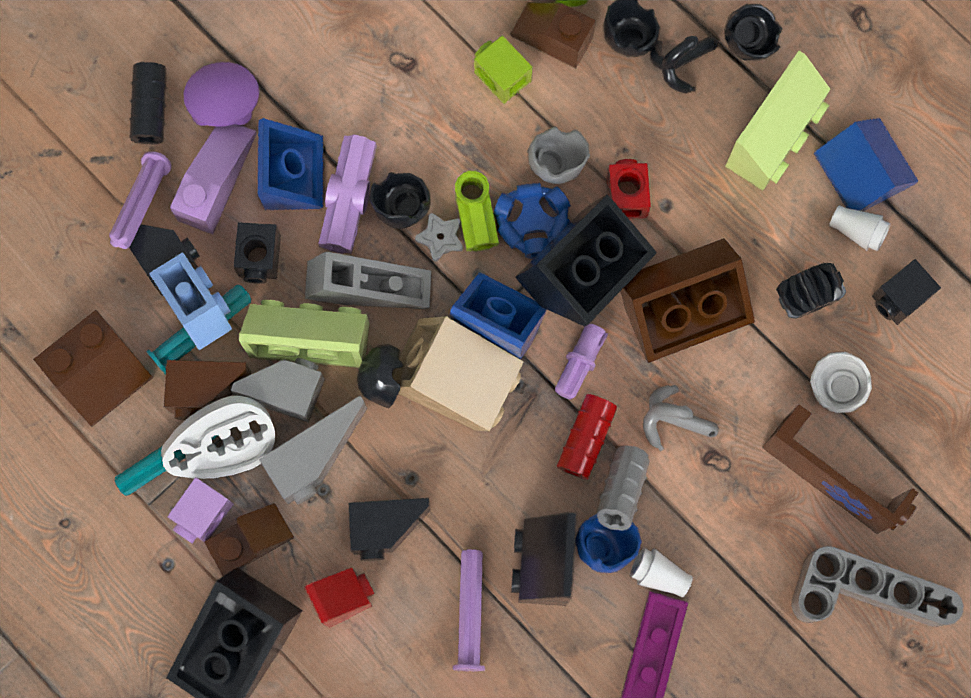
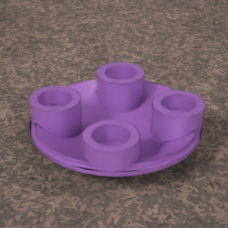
[184,62,259,127]

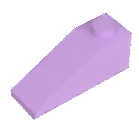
[170,124,257,234]

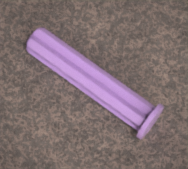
[109,151,171,249]
[453,549,485,671]

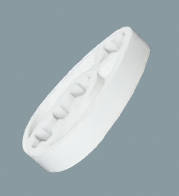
[161,396,275,479]

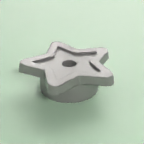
[415,213,463,262]

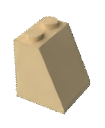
[392,316,524,432]

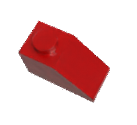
[304,567,375,628]

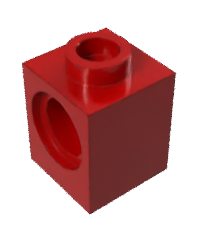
[606,159,651,219]

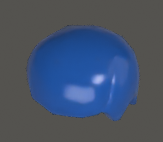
[575,514,642,573]

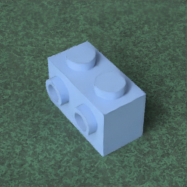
[149,252,232,350]

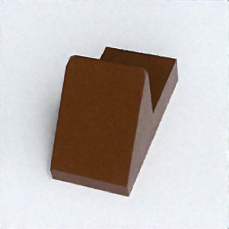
[204,503,294,576]

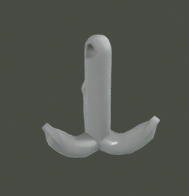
[643,385,719,451]

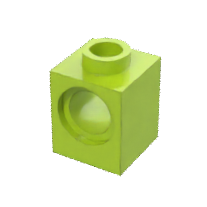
[474,35,533,104]

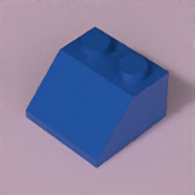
[450,272,547,360]

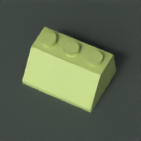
[725,51,831,191]
[239,300,370,368]

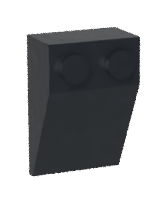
[511,512,577,606]
[166,567,303,698]

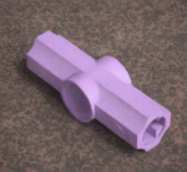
[319,135,377,254]

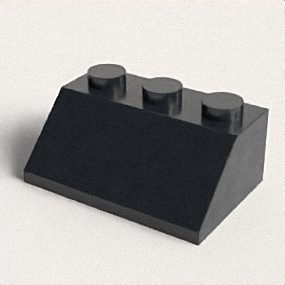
[515,194,657,327]

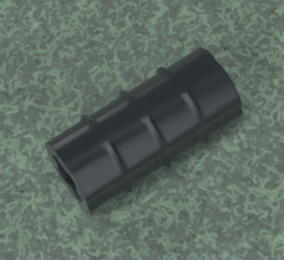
[129,62,167,145]

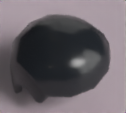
[603,0,660,57]
[724,4,782,61]
[369,172,431,229]
[357,344,403,409]

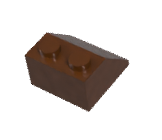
[33,310,153,427]

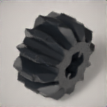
[776,262,847,319]

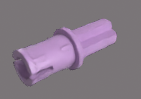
[555,323,608,400]

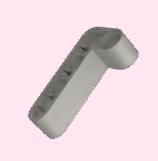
[791,546,964,627]

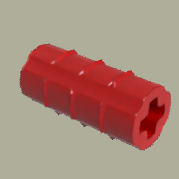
[557,394,618,480]

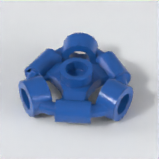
[493,183,571,259]

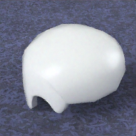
[810,352,872,413]

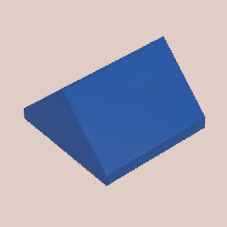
[258,118,323,210]
[814,118,918,211]

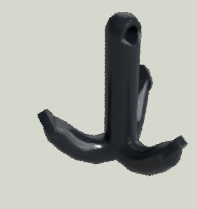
[649,36,718,94]

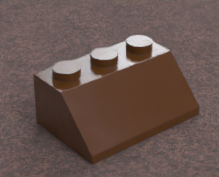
[620,238,755,363]

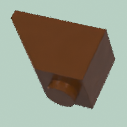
[510,2,596,68]
[164,360,251,420]

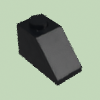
[129,224,200,296]
[349,498,430,561]

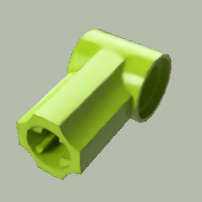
[455,171,499,252]

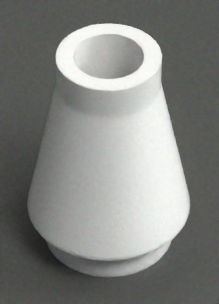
[829,205,891,251]
[630,548,693,597]

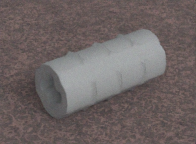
[596,445,650,530]

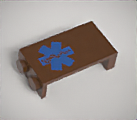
[762,404,919,534]

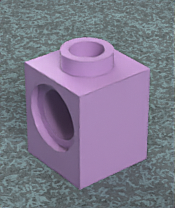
[168,477,234,543]

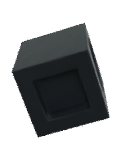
[234,222,281,284]
[872,259,941,325]

